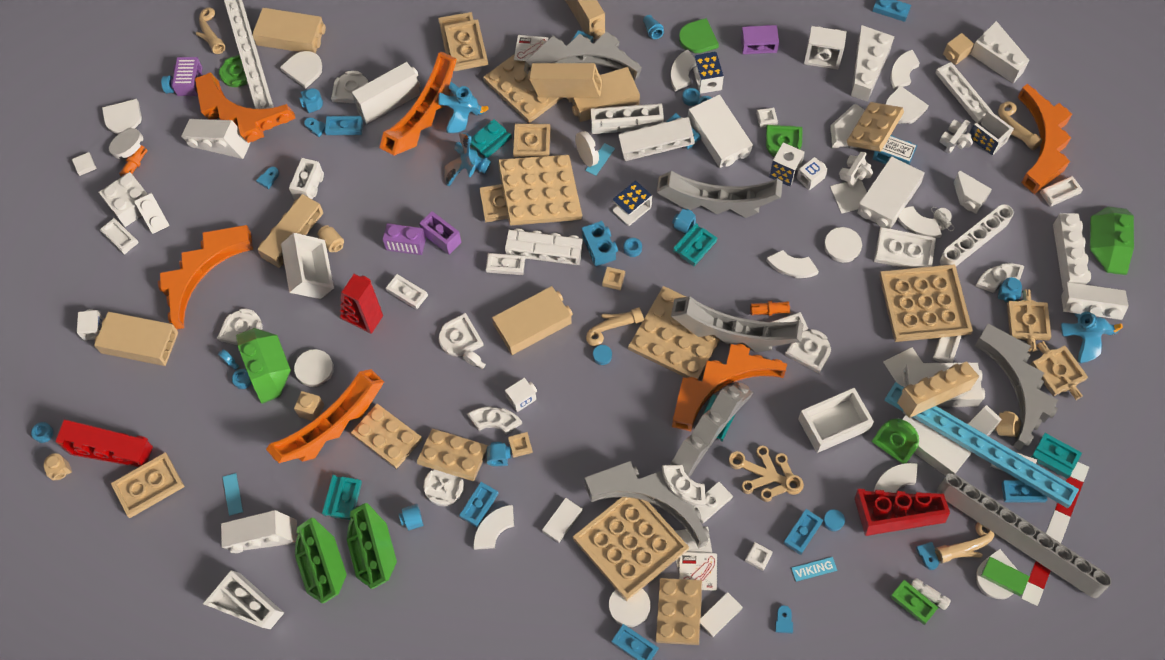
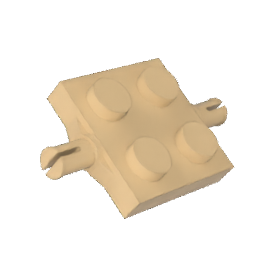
[1007,289,1051,352]
[1030,341,1088,400]

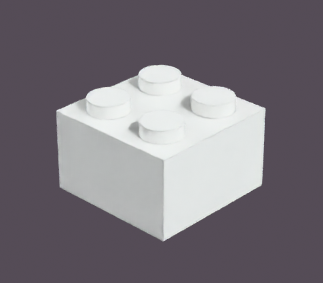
[804,26,847,70]
[99,172,147,227]

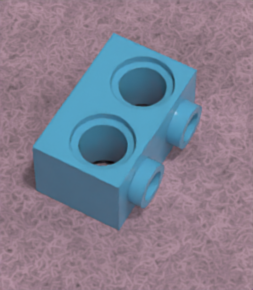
[582,221,618,267]

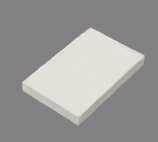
[874,227,936,269]

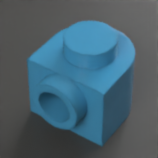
[299,88,323,113]
[672,209,696,234]
[998,277,1022,302]
[487,442,511,466]
[399,504,424,531]

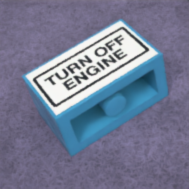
[872,135,917,165]

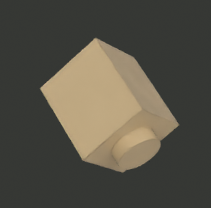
[943,33,974,65]
[294,391,324,421]

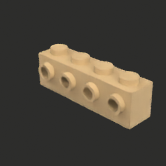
[257,194,323,268]
[897,361,979,418]

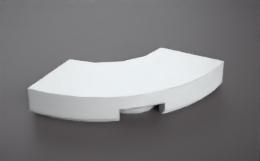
[671,50,696,92]
[891,50,920,89]
[897,206,942,238]
[766,250,819,278]
[976,263,1024,293]
[467,407,522,435]
[874,463,917,493]
[661,465,706,506]
[474,505,514,550]

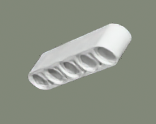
[940,204,1014,266]

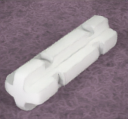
[911,578,951,610]

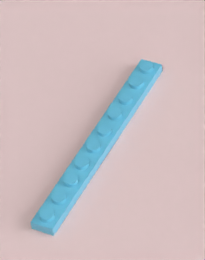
[884,382,1079,508]

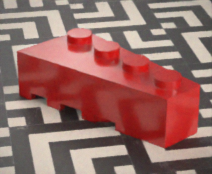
[340,274,383,334]
[55,419,153,467]
[854,489,950,536]

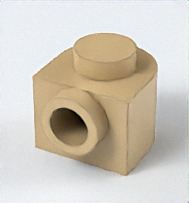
[995,411,1021,437]
[44,453,72,480]

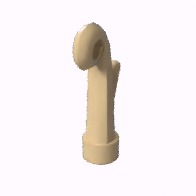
[196,7,225,54]
[998,101,1043,150]
[586,307,644,346]
[935,522,995,564]

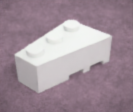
[970,21,1029,83]
[181,119,251,159]
[221,510,298,553]
[203,570,284,629]

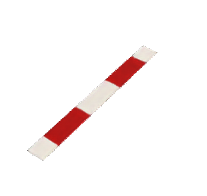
[1021,462,1089,606]

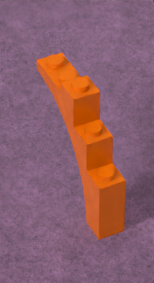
[379,52,457,156]
[195,72,296,143]
[1018,84,1072,195]
[158,225,253,329]
[672,344,787,431]
[266,369,384,463]

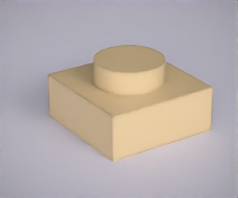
[602,267,625,290]
[508,432,533,458]

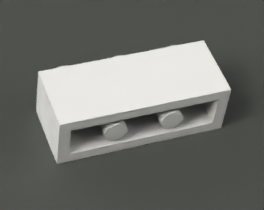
[1061,282,1129,320]

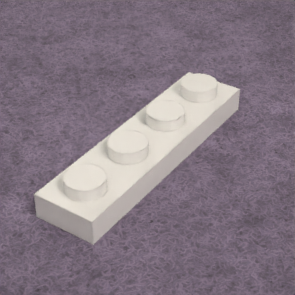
[935,62,993,124]

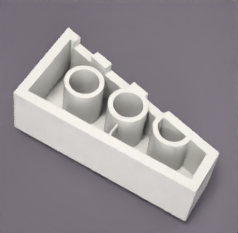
[851,25,895,102]

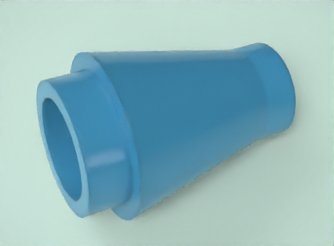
[643,15,664,39]

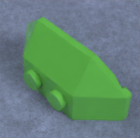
[1090,206,1134,275]
[236,328,291,404]
[346,503,397,589]
[295,518,347,603]

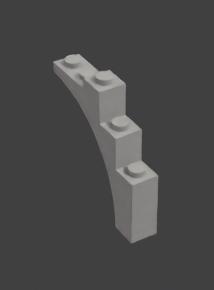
[524,31,642,81]
[657,171,783,218]
[671,296,804,352]
[975,324,1058,450]
[670,382,754,478]
[584,461,710,549]

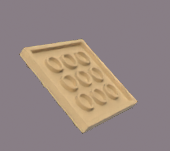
[483,54,564,123]
[498,155,582,226]
[879,264,973,342]
[628,286,720,380]
[573,497,689,601]

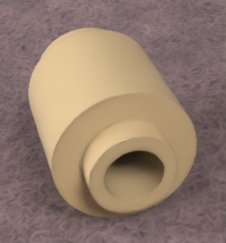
[318,225,344,252]

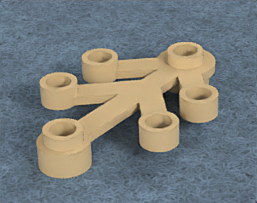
[729,445,804,502]

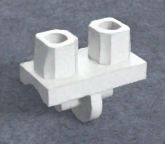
[939,120,973,154]
[839,152,873,188]

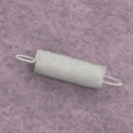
[931,207,954,231]

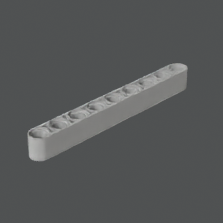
[937,473,1111,598]

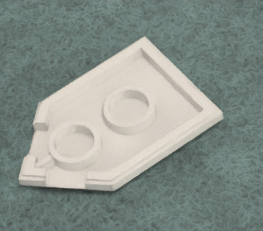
[830,104,865,148]

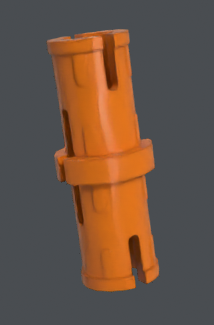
[119,145,148,177]
[750,301,790,316]

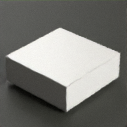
[756,108,778,128]
[72,152,97,176]
[745,542,773,571]

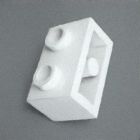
[289,158,324,200]

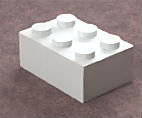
[281,233,334,299]
[798,388,874,453]

